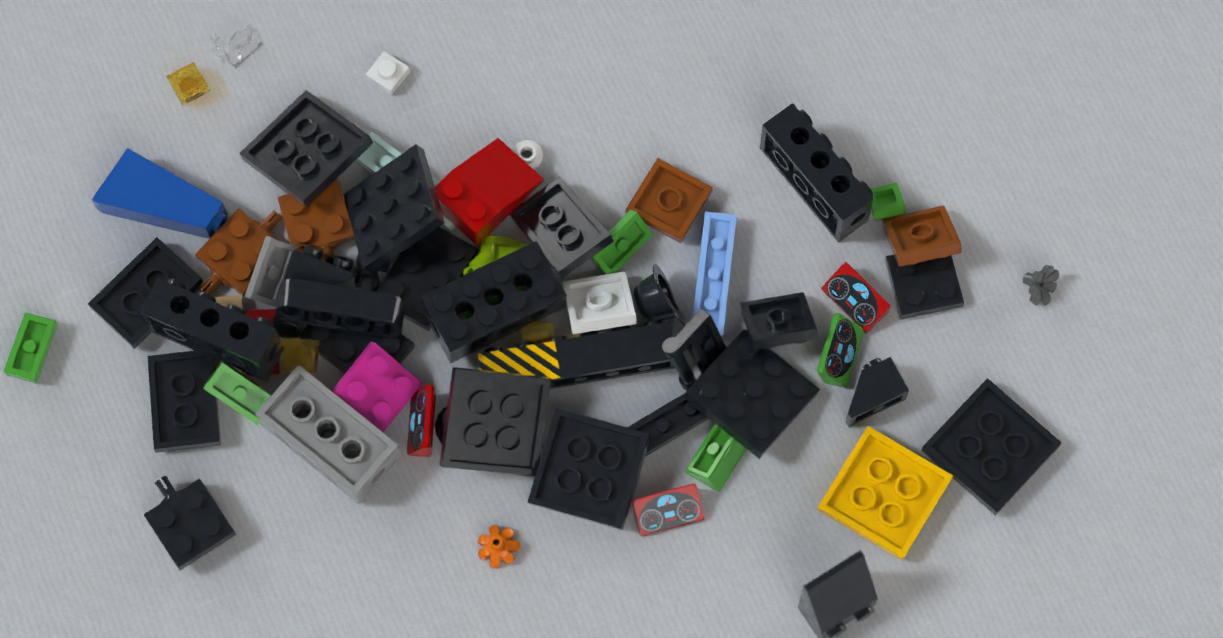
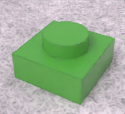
[870,183,906,220]

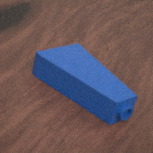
[92,148,228,239]

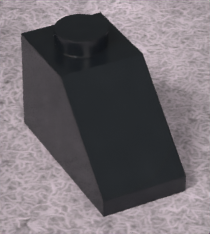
[846,357,909,427]

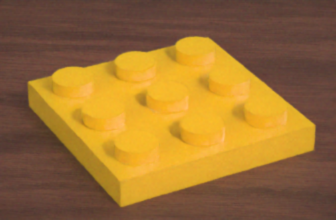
[817,426,953,561]

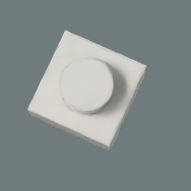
[365,51,410,96]

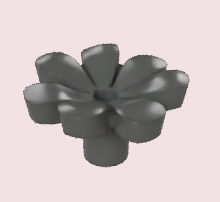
[1023,265,1059,305]

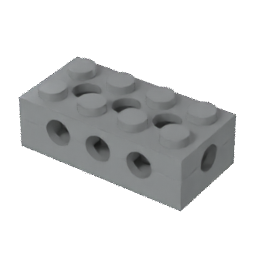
[255,365,401,505]

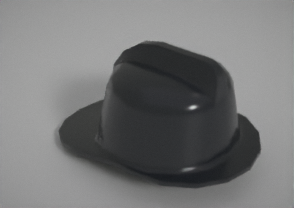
[633,264,687,327]

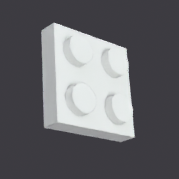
[562,271,637,334]

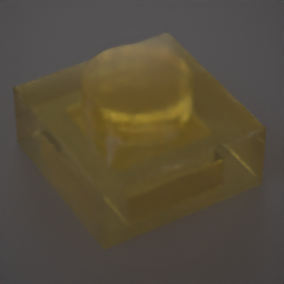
[166,62,210,106]
[521,321,555,344]
[282,337,319,373]

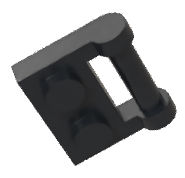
[662,309,726,391]

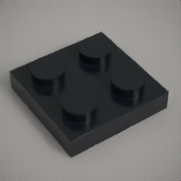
[885,254,964,320]
[740,292,818,350]

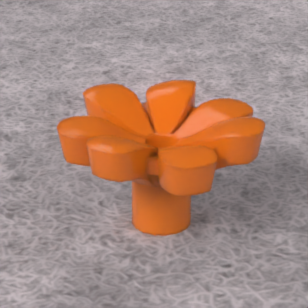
[478,525,521,569]

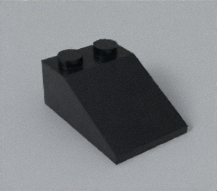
[798,550,878,638]

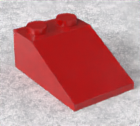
[435,138,544,246]

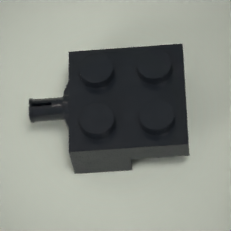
[143,476,236,571]

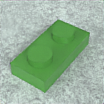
[590,210,654,275]
[3,312,58,384]
[204,360,272,425]

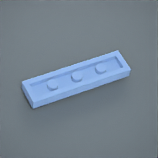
[693,211,737,340]

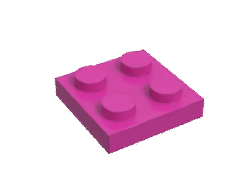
[332,342,422,433]

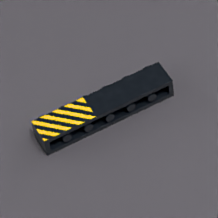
[477,320,675,389]

